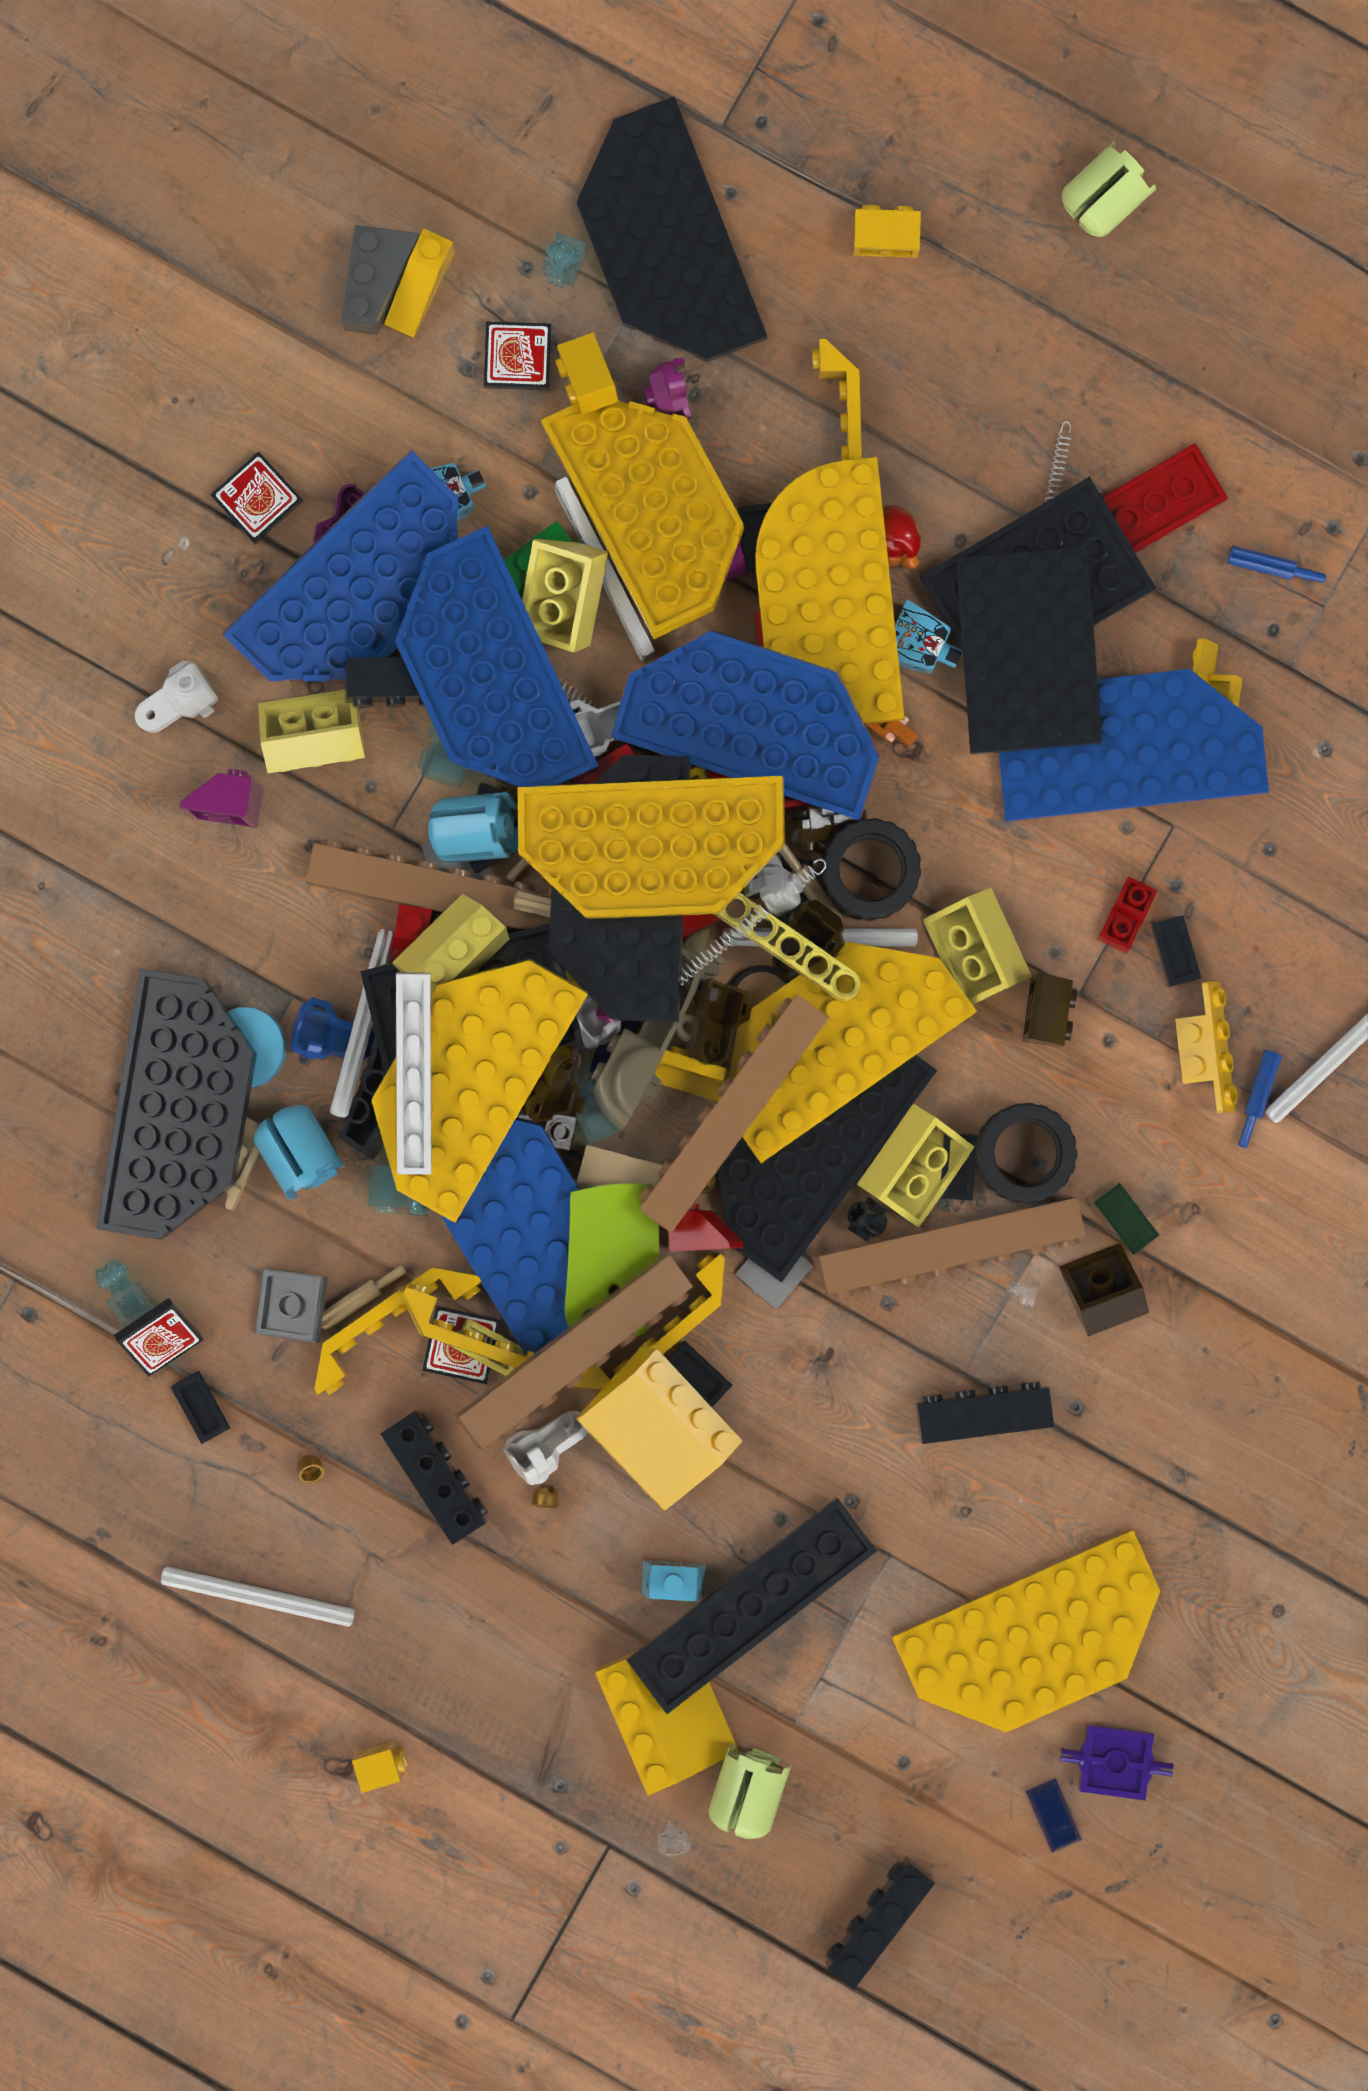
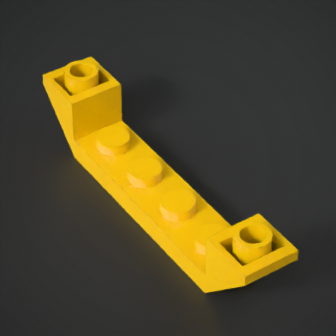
[812,339,862,461]
[573,1253,725,1389]
[314,1267,482,1396]
[400,1282,535,1368]

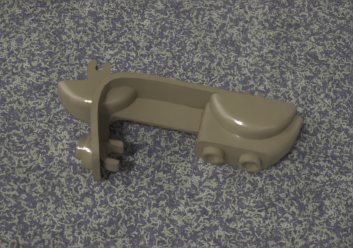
[591,927,725,1131]

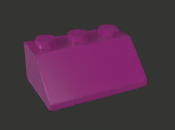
[180,769,263,828]

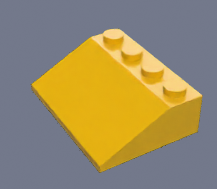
[576,1346,742,1511]
[595,1649,739,1796]

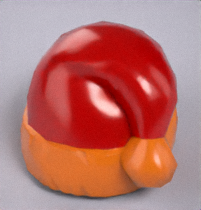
[883,505,921,570]

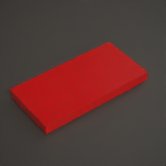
[1102,443,1229,553]

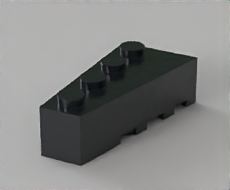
[338,1037,385,1160]

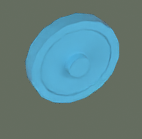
[228,1007,287,1089]

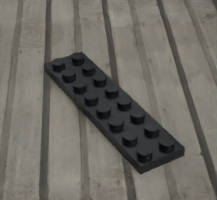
[626,1498,877,1714]

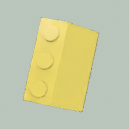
[522,539,608,653]
[258,689,365,773]
[923,888,1032,1005]
[392,894,509,995]
[857,1104,974,1228]

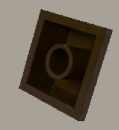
[1022,973,1077,1047]
[1059,1243,1150,1337]

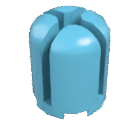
[428,792,518,863]
[254,1105,345,1200]

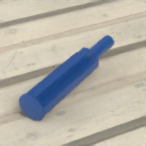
[1227,545,1327,583]
[1238,1050,1283,1148]

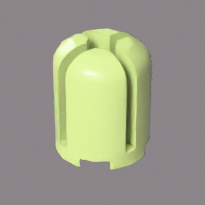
[1062,141,1157,237]
[708,1744,791,1839]

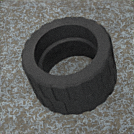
[820,818,921,921]
[975,1103,1078,1203]

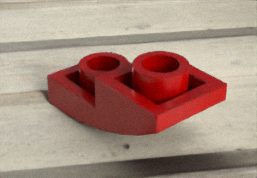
[1097,876,1158,954]

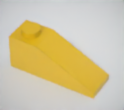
[384,228,455,339]

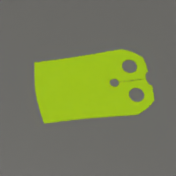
[565,1183,660,1336]

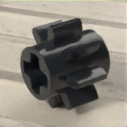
[847,1197,888,1241]

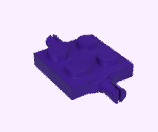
[1059,1724,1174,1801]

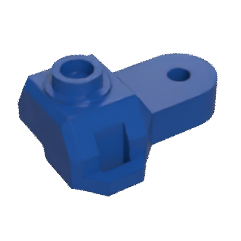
[290,997,376,1061]

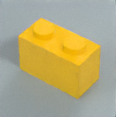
[853,205,921,258]
[555,332,618,415]
[352,1740,408,1793]

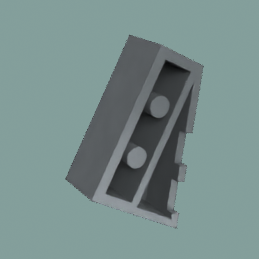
[341,225,420,335]

